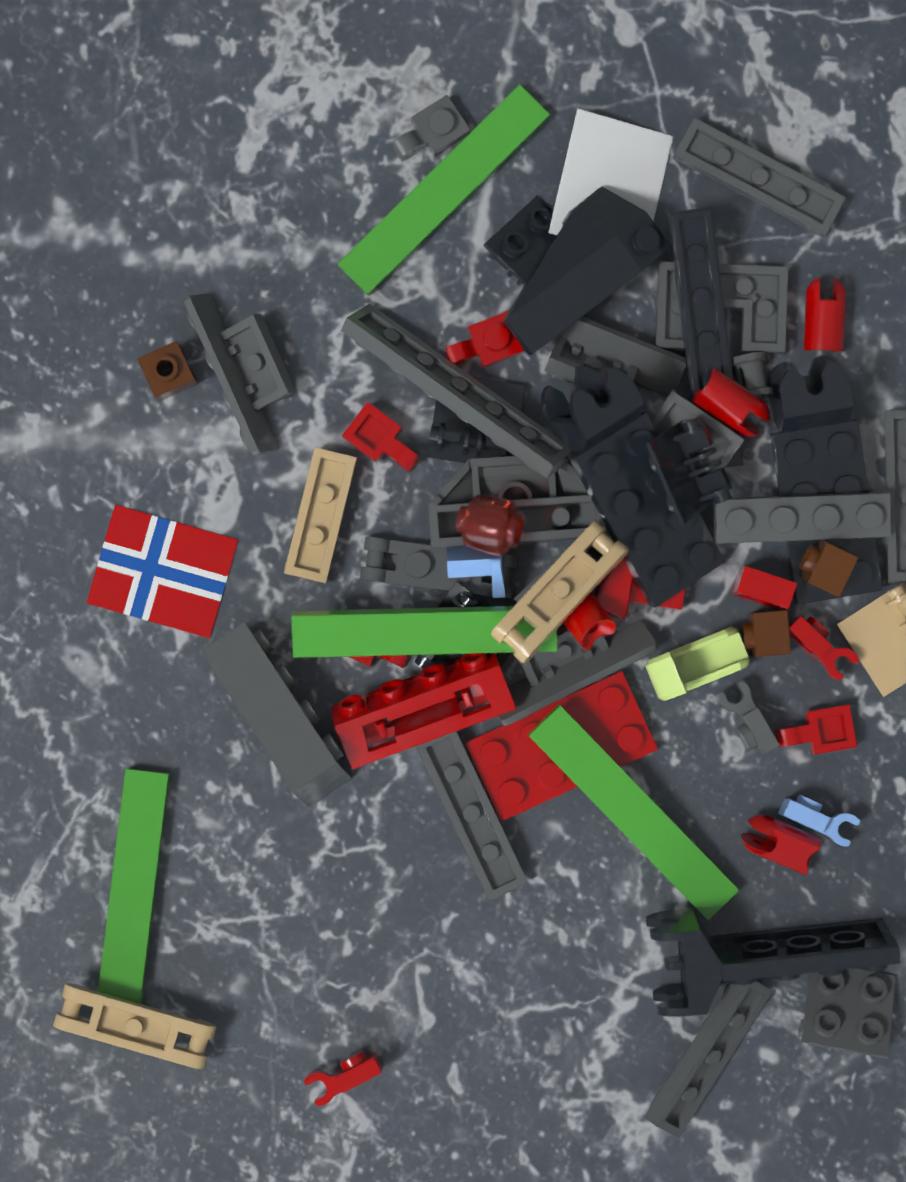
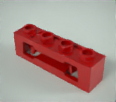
[331,653,516,769]

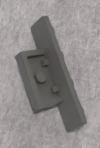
[183,294,296,456]
[544,317,687,396]
[498,621,658,726]

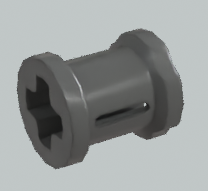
[731,352,774,399]

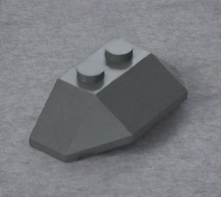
[428,456,606,548]

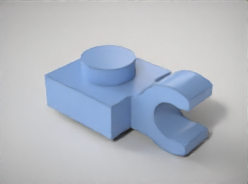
[778,795,860,846]

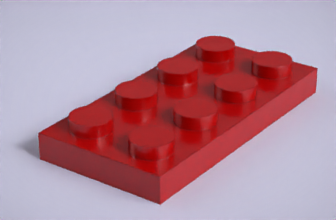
[465,671,658,822]

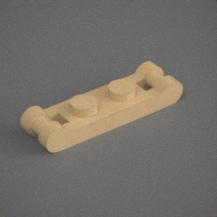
[490,520,629,664]
[53,983,217,1069]

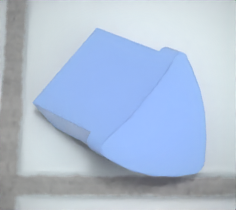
[446,545,505,598]

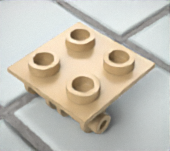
[837,583,906,697]

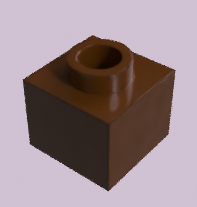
[137,341,198,402]
[800,540,858,597]
[741,610,791,658]

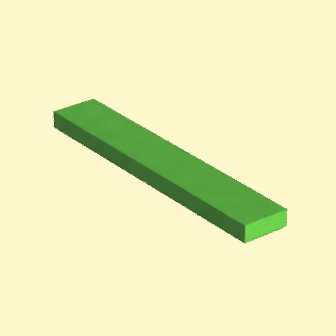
[338,85,550,296]
[291,606,557,658]
[528,704,739,920]
[98,768,170,1004]

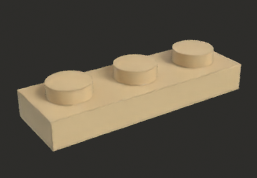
[284,447,357,584]

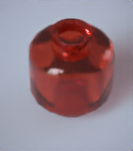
[456,494,524,556]

